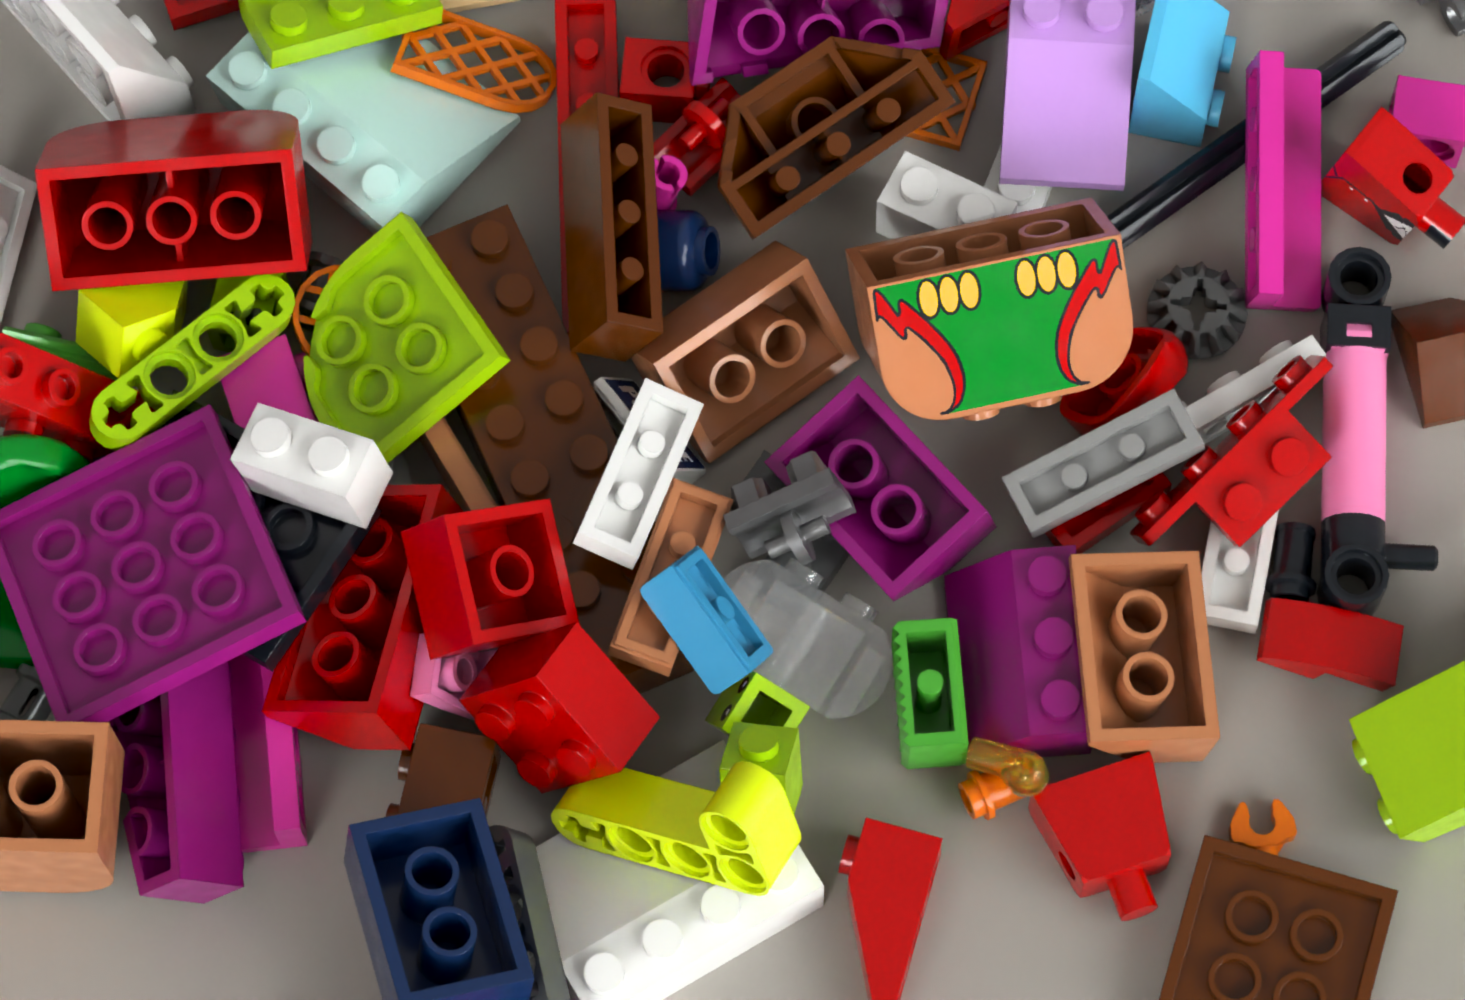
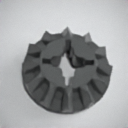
[1147,261,1248,359]

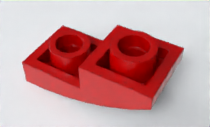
[1256,597,1404,692]

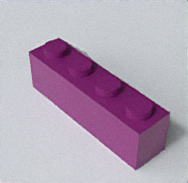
[687,0,948,86]
[108,661,244,904]

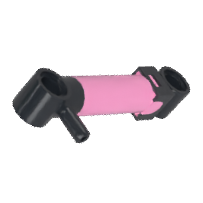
[1316,247,1438,616]

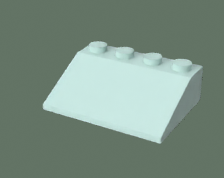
[206,30,521,234]

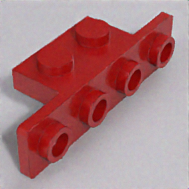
[0,332,156,463]
[1129,355,1333,547]

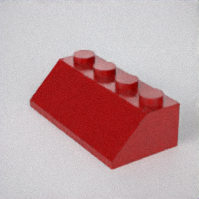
[262,484,464,750]

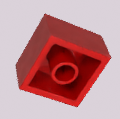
[401,498,580,660]
[459,622,660,794]

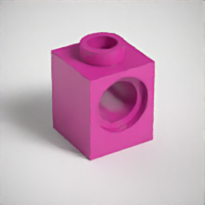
[1388,75,1465,168]

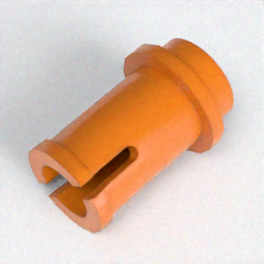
[958,752,1046,820]

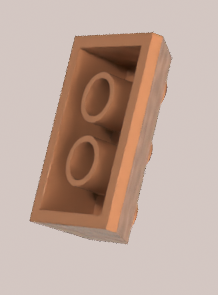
[631,241,860,464]
[1068,551,1220,763]

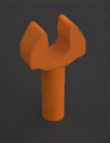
[1228,799,1297,856]

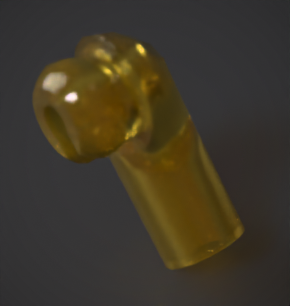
[966,736,1050,797]

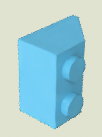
[1128,0,1237,147]

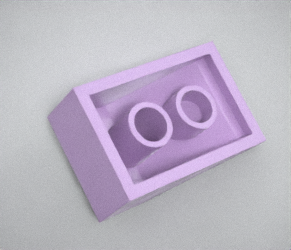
[999,0,1136,191]

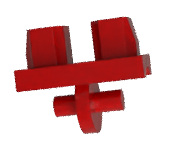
[654,77,741,197]

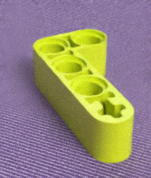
[551,761,802,896]

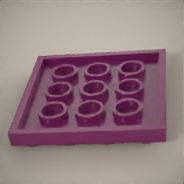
[0,404,307,722]

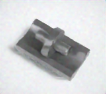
[723,451,856,566]

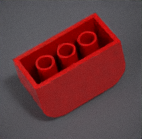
[34,110,313,292]

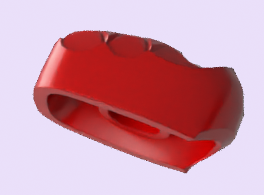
[1060,327,1188,436]

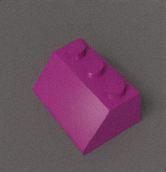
[764,375,997,602]
[944,545,1092,763]

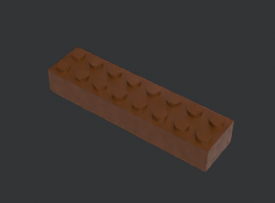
[426,204,695,694]

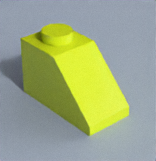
[75,281,188,378]

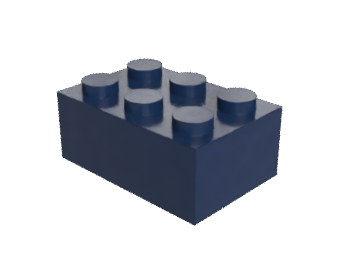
[344,798,534,1000]

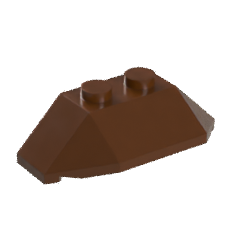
[717,36,956,240]

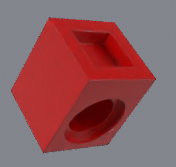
[619,37,711,123]

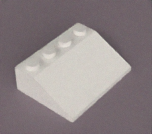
[0,0,196,121]
[516,740,824,1000]

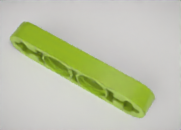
[89,274,295,451]

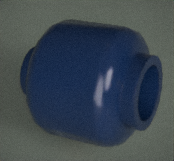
[657,210,721,291]

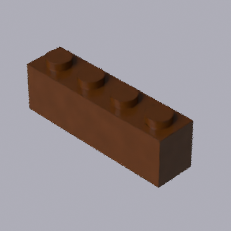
[560,92,663,362]

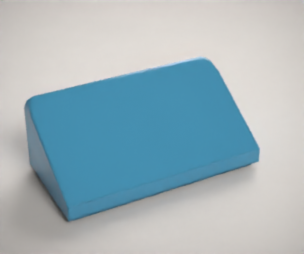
[640,545,774,695]

